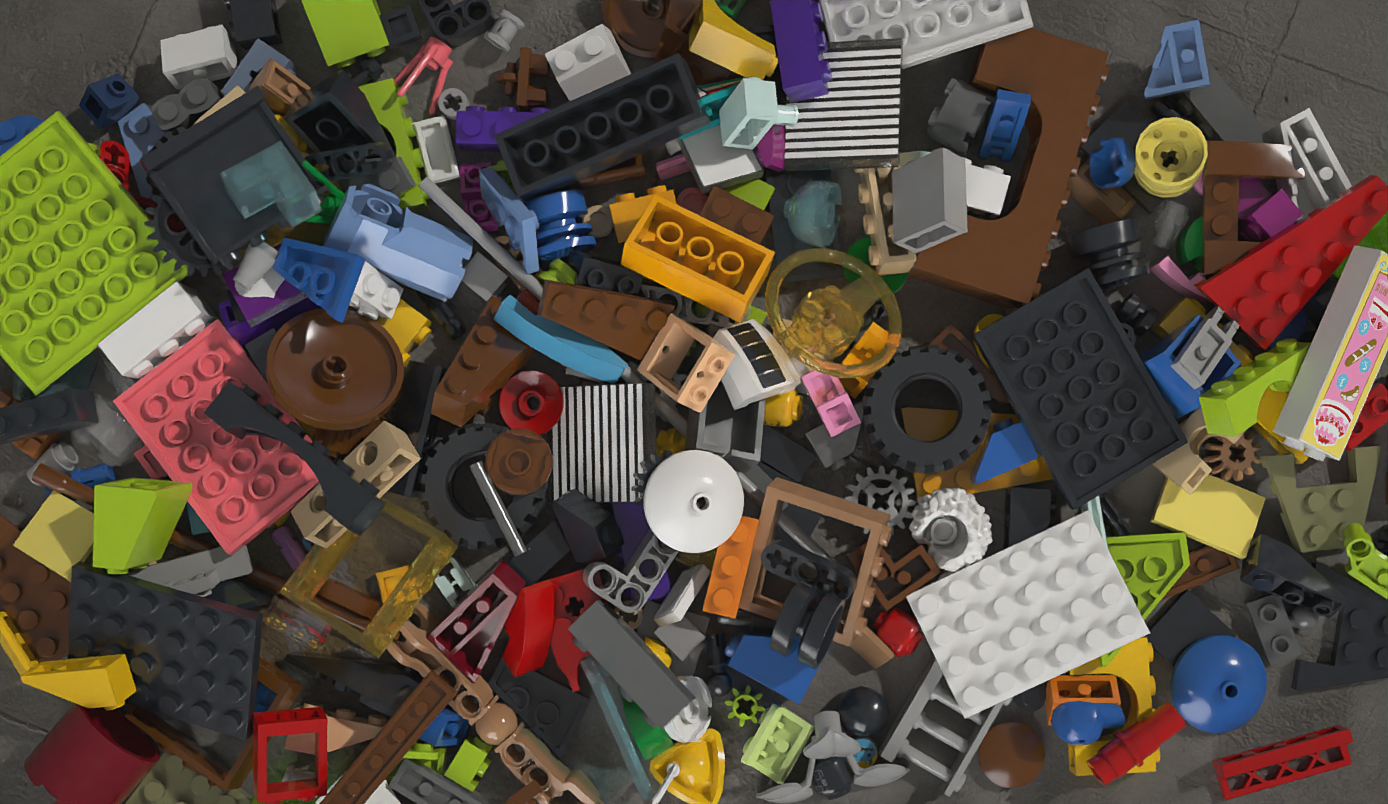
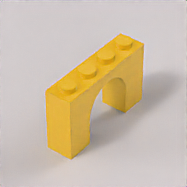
[1065,636,1160,776]

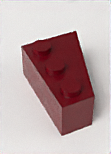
[426,559,526,683]

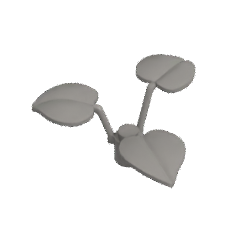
[755,711,910,803]

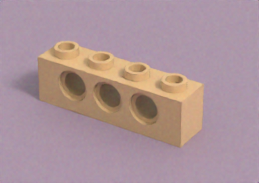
[291,421,421,549]

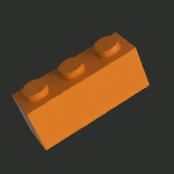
[702,516,759,619]

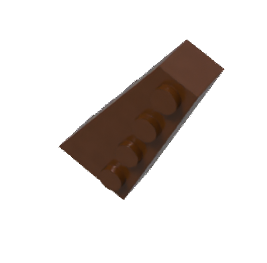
[431,296,539,427]

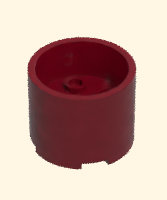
[24,703,161,804]

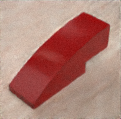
[502,579,554,677]

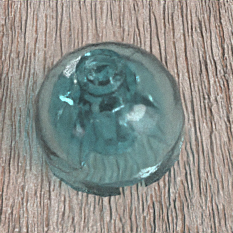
[784,181,842,248]

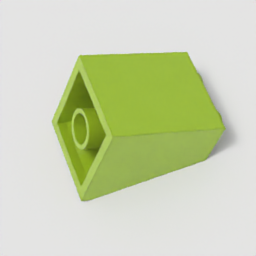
[301,0,389,68]
[93,477,193,574]

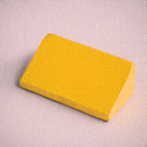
[0,611,39,676]

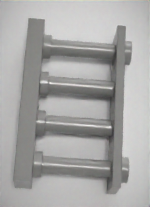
[878,654,1014,797]

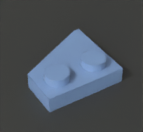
[1144,20,1210,100]

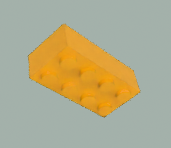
[621,194,775,323]

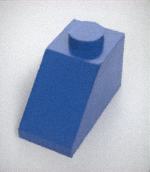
[970,418,1039,484]
[419,705,471,747]

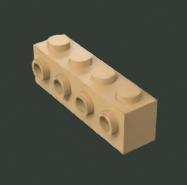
[853,135,916,276]

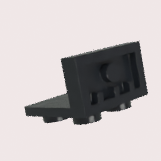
[568,250,643,296]

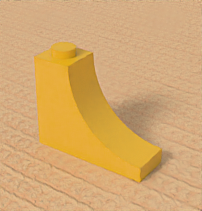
[689,0,778,80]

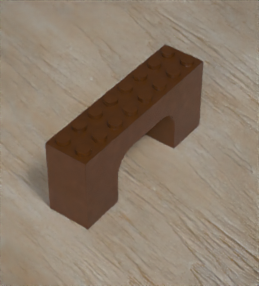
[907,28,1110,309]

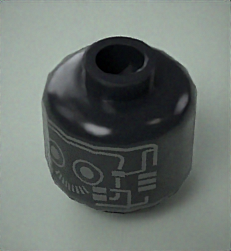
[807,756,855,800]

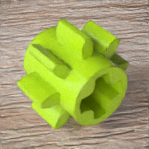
[724,684,765,727]

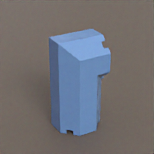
[323,184,473,301]

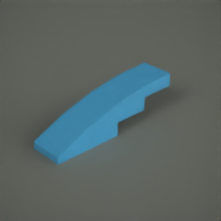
[493,295,628,385]

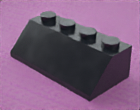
[388,360,448,498]

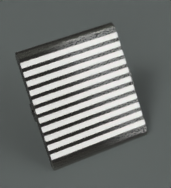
[785,38,904,171]
[546,383,656,505]

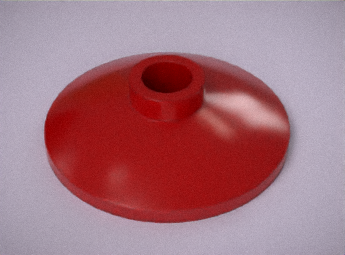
[499,370,564,435]

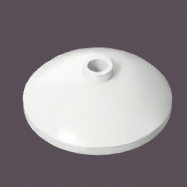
[643,450,744,553]

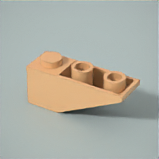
[285,702,389,755]

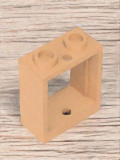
[637,313,735,413]

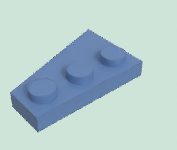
[479,167,539,275]

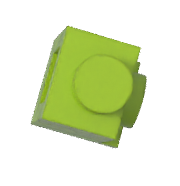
[445,735,493,792]

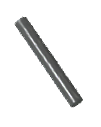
[470,461,527,557]

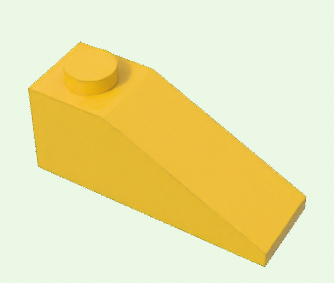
[20,654,137,710]

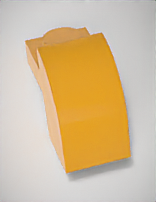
[835,322,900,399]

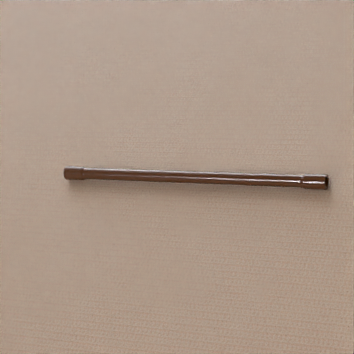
[32,463,402,644]

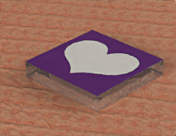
[222,243,308,327]

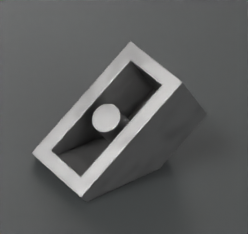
[804,401,863,471]

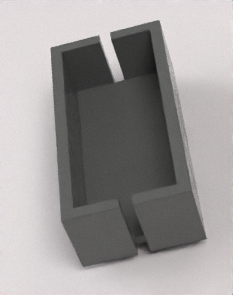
[684,324,766,473]

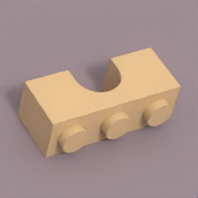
[1152,407,1247,495]

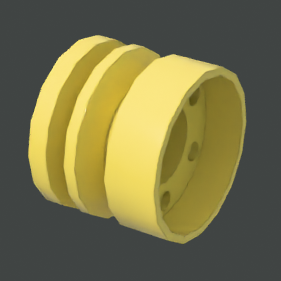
[1134,117,1208,198]

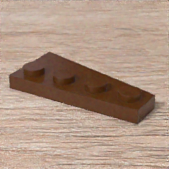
[537,279,675,361]

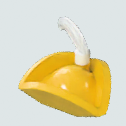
[650,728,725,804]

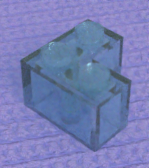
[220,141,322,227]

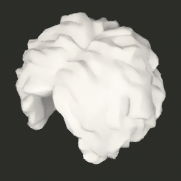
[909,488,993,572]

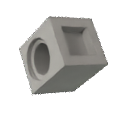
[461,252,512,302]
[654,615,706,661]

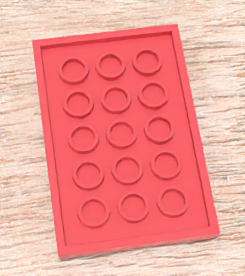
[113,319,319,556]

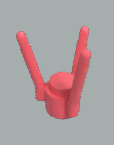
[394,37,453,115]

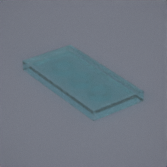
[580,657,654,801]

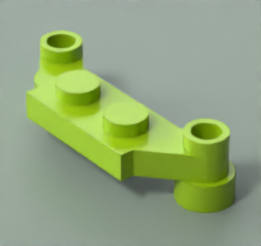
[1343,523,1388,599]

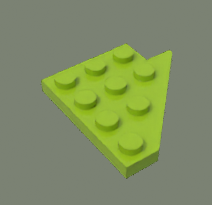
[1099,532,1190,667]

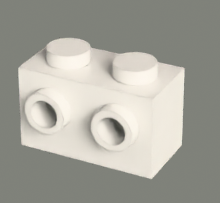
[160,25,237,90]
[349,261,404,320]

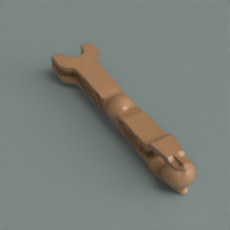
[380,602,605,804]

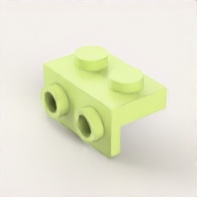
[741,704,815,784]

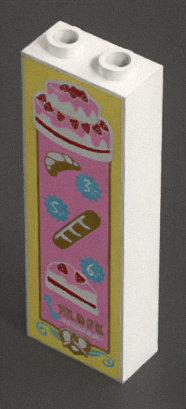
[1273,245,1388,461]

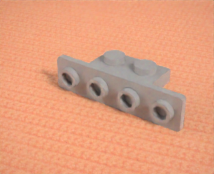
[125,545,253,597]

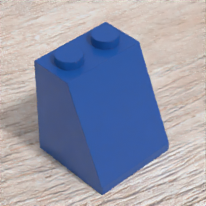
[1139,314,1242,419]
[724,630,831,704]

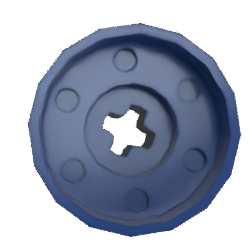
[523,190,597,264]

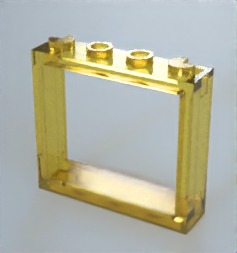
[280,497,458,659]

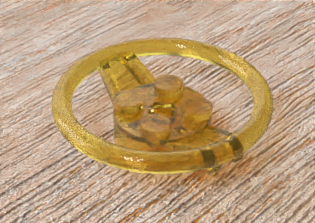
[765,248,902,378]

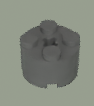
[926,78,995,156]

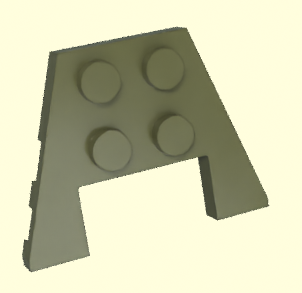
[1260,445,1381,552]

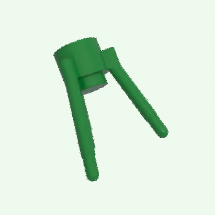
[292,160,346,225]

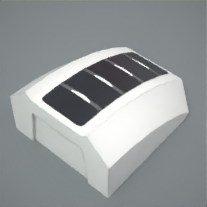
[713,319,801,410]

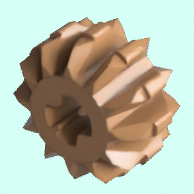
[1203,433,1262,481]

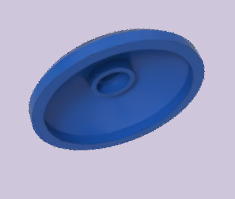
[1170,635,1267,733]

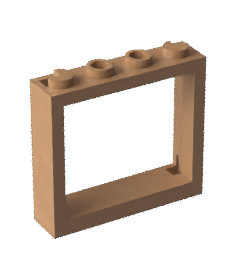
[738,477,891,647]

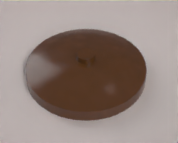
[266,308,404,430]

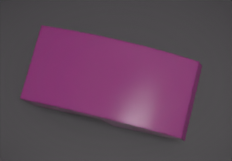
[756,103,786,172]
[459,162,499,234]

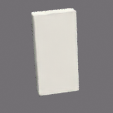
[413,115,460,185]
[654,564,711,627]

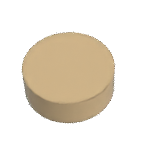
[582,205,614,239]

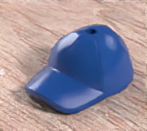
[1050,701,1125,745]

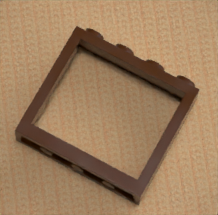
[124,656,304,791]

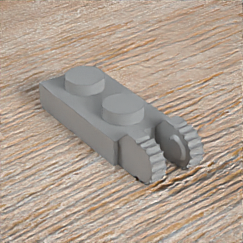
[1170,306,1239,389]

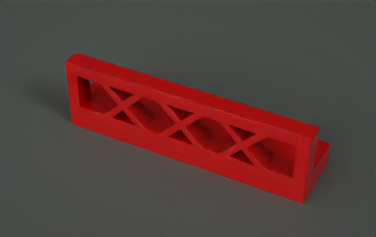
[1212,725,1353,800]

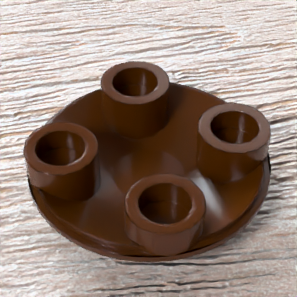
[979,721,1045,788]

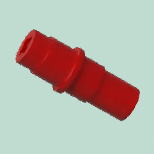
[1086,702,1186,786]

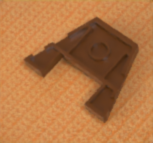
[653,0,779,86]

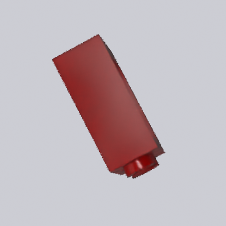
[253,707,328,804]

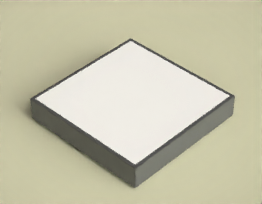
[677,125,764,194]

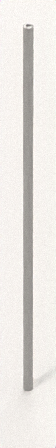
[418,177,838,563]

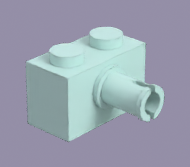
[719,77,798,149]

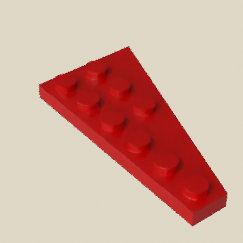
[1194,175,1388,350]

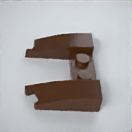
[1200,141,1305,277]

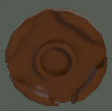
[485,428,553,495]

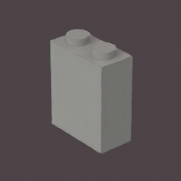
[892,147,968,253]

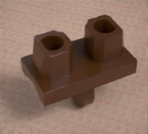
[496,47,550,112]

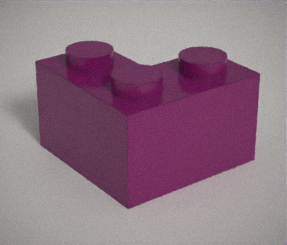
[1238,179,1303,242]

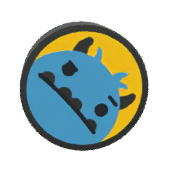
[852,736,879,769]

